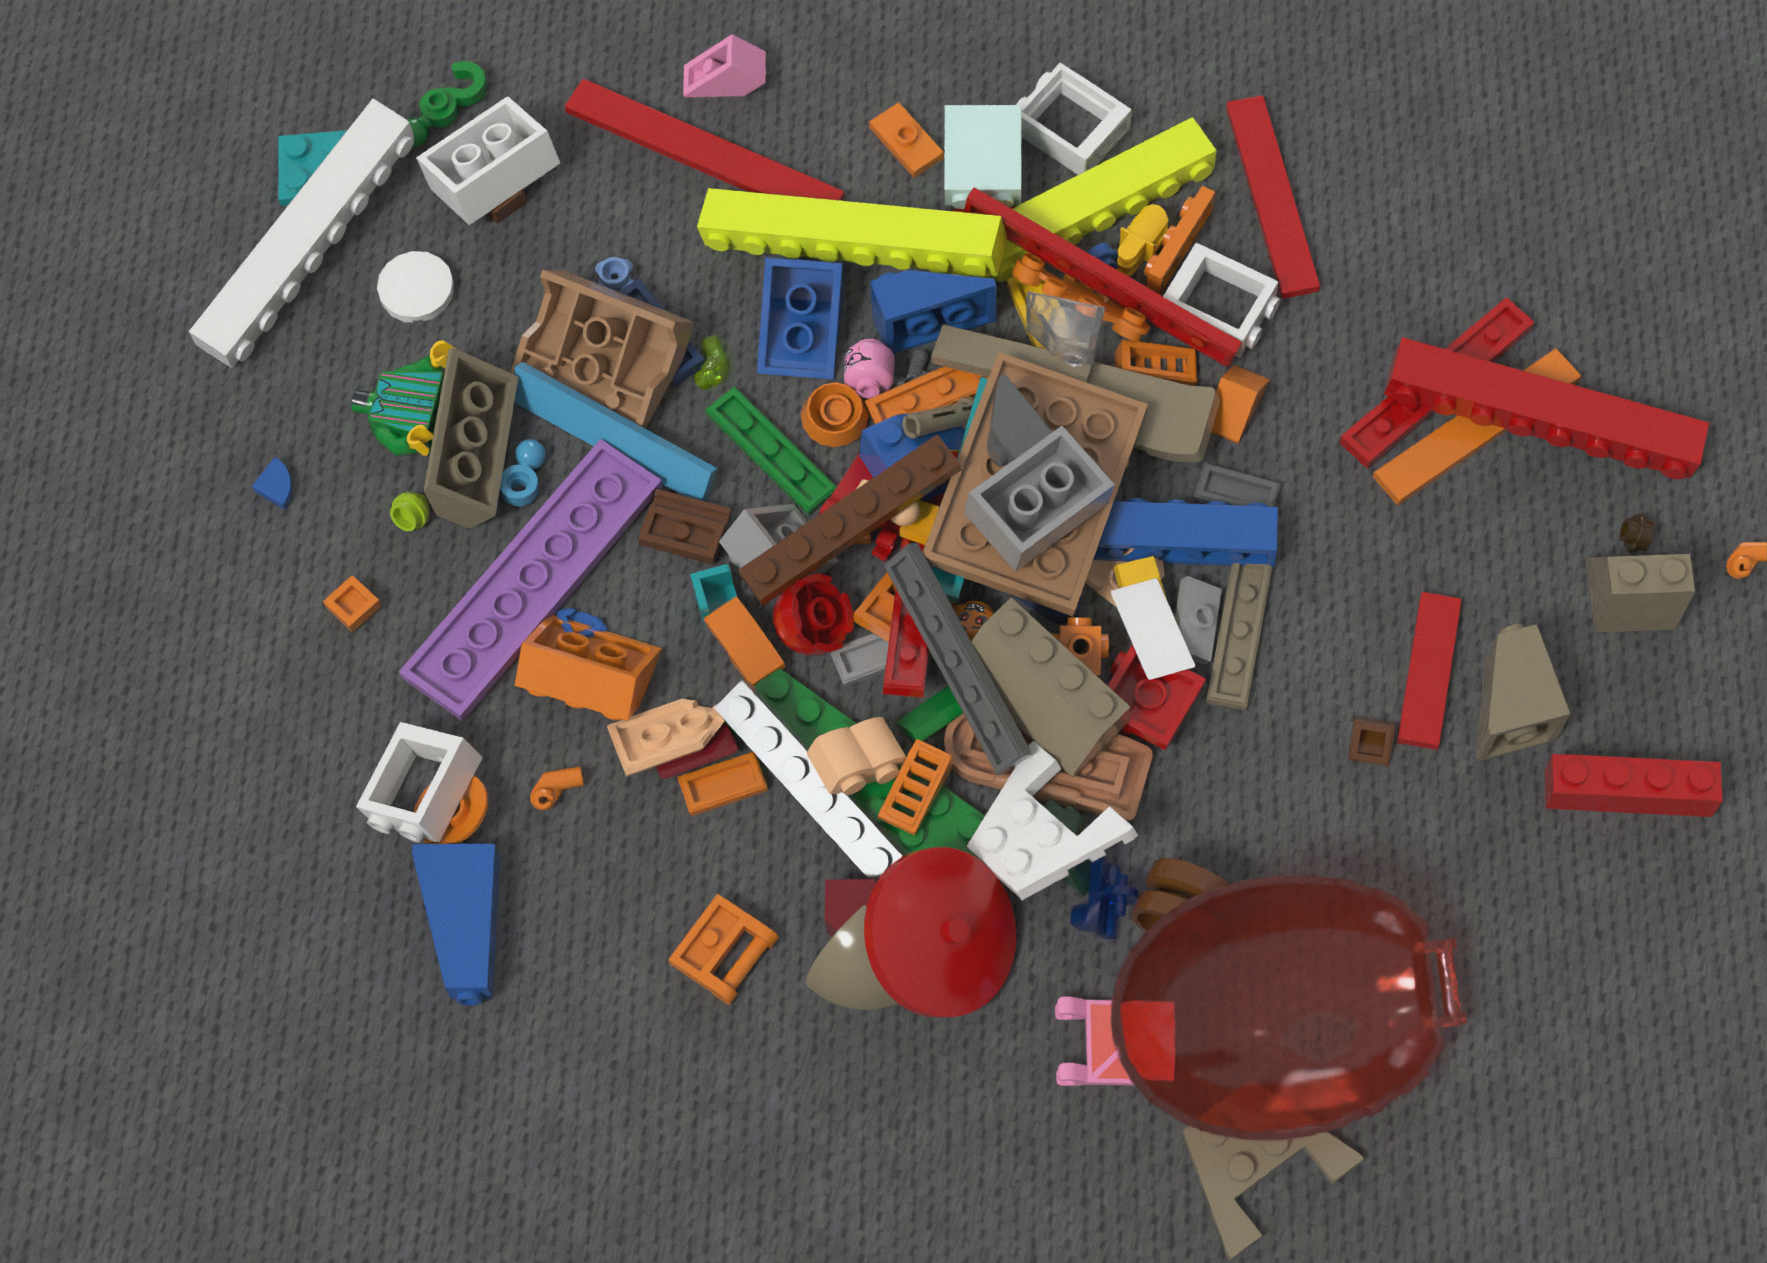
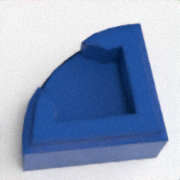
[252,457,292,510]
[556,608,608,639]

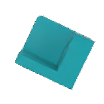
[690,564,737,627]

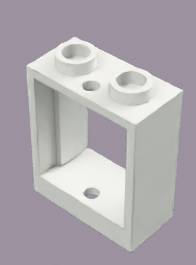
[1016,63,1132,175]
[1163,243,1280,358]
[356,722,483,843]

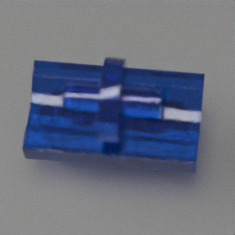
[1070,856,1139,940]

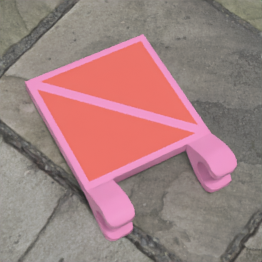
[1055,997,1173,1086]

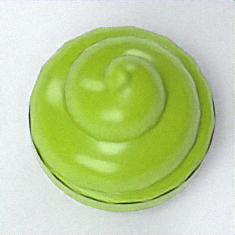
[390,492,430,532]

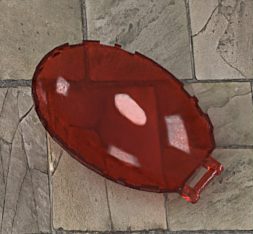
[1111,875,1467,1141]

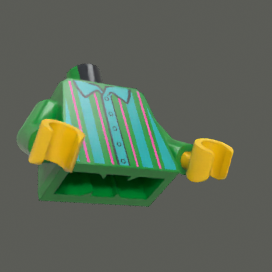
[352,340,456,456]

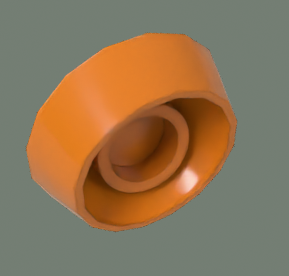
[801,382,869,447]

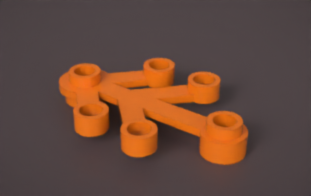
[1011,253,1150,341]

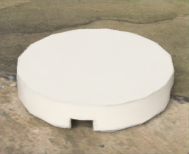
[377,251,454,322]

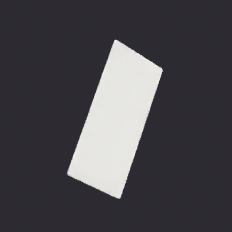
[1111,578,1195,680]

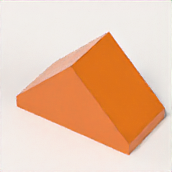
[1211,365,1270,444]

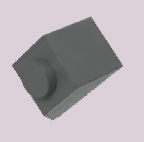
[986,374,1052,467]

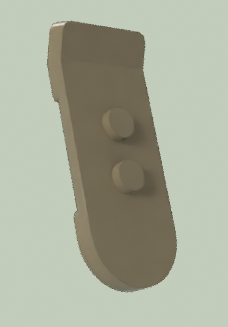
[1088,362,1220,463]

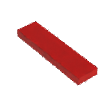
[1397,592,1461,750]

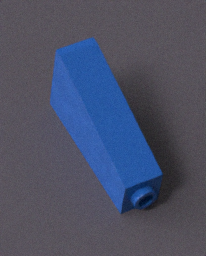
[412,844,500,1006]

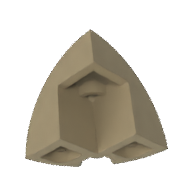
[806,904,898,1010]

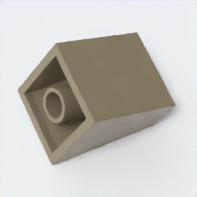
[1585,554,1695,632]
[1476,624,1570,761]

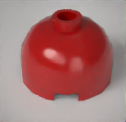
[773,573,854,656]

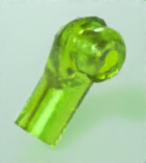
[694,335,730,390]

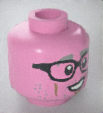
[844,339,895,399]

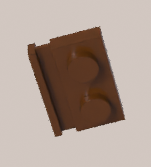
[638,489,732,565]

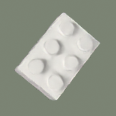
[416,96,560,225]

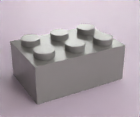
[964,426,1115,572]

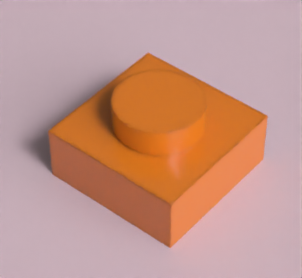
[323,575,381,633]

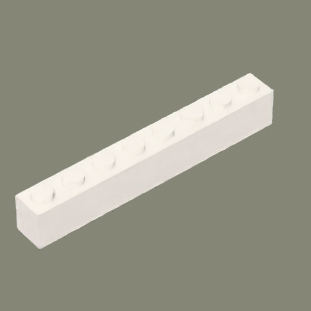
[189,99,414,368]

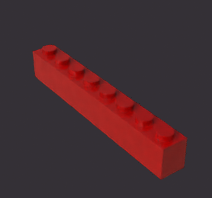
[1384,337,1709,479]

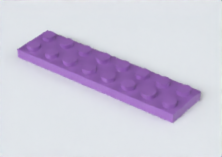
[399,439,663,722]

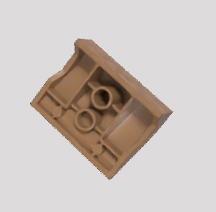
[510,270,695,429]

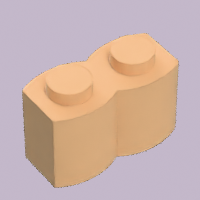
[806,717,906,795]

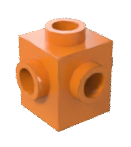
[1052,617,1109,675]

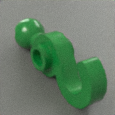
[407,61,487,147]

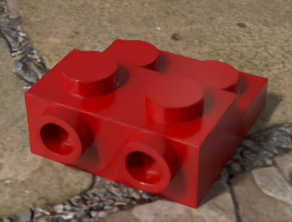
[1108,644,1206,751]

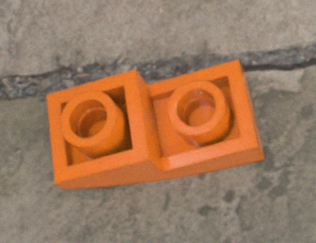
[703,596,785,687]

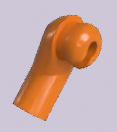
[1726,542,1767,579]
[530,766,584,810]

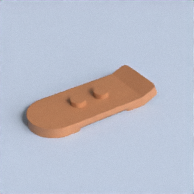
[944,713,1153,822]

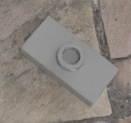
[1175,576,1222,664]

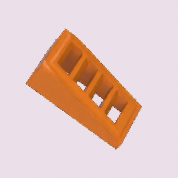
[1114,339,1197,386]
[878,739,953,836]

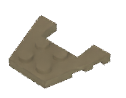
[1182,1081,1364,1261]

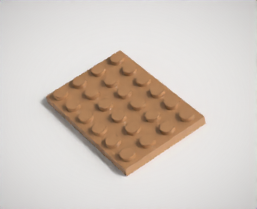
[923,352,1148,616]

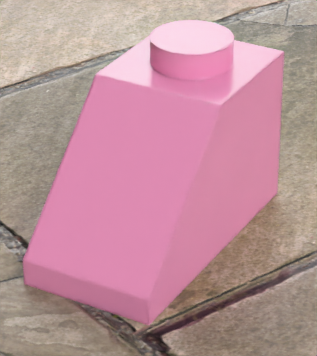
[683,34,766,97]

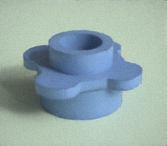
[595,257,634,291]

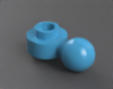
[500,439,546,506]

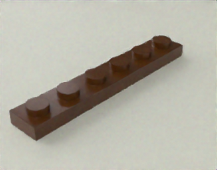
[738,434,962,606]

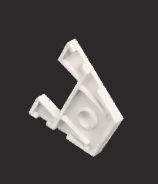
[967,741,1138,900]

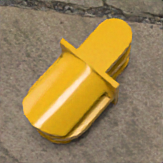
[1117,204,1168,277]

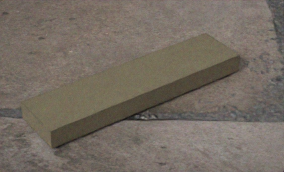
[931,324,1093,383]
[1206,563,1272,710]

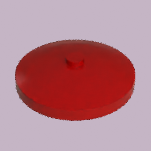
[864,847,1016,1018]

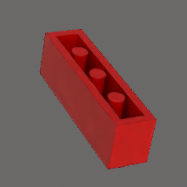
[1545,754,1722,817]

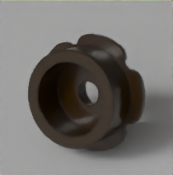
[1619,514,1654,552]

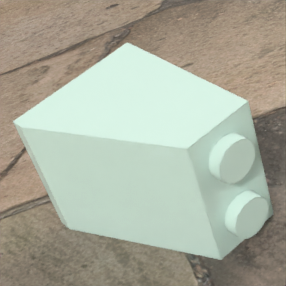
[944,105,1021,209]

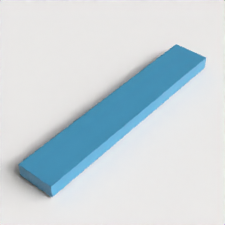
[513,362,718,501]

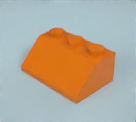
[514,615,662,721]

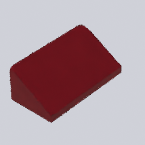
[655,722,738,780]

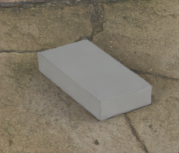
[830,633,889,687]

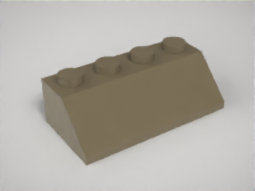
[424,348,518,528]
[971,598,1130,778]

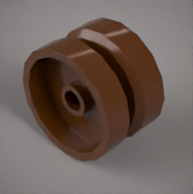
[1131,858,1239,955]

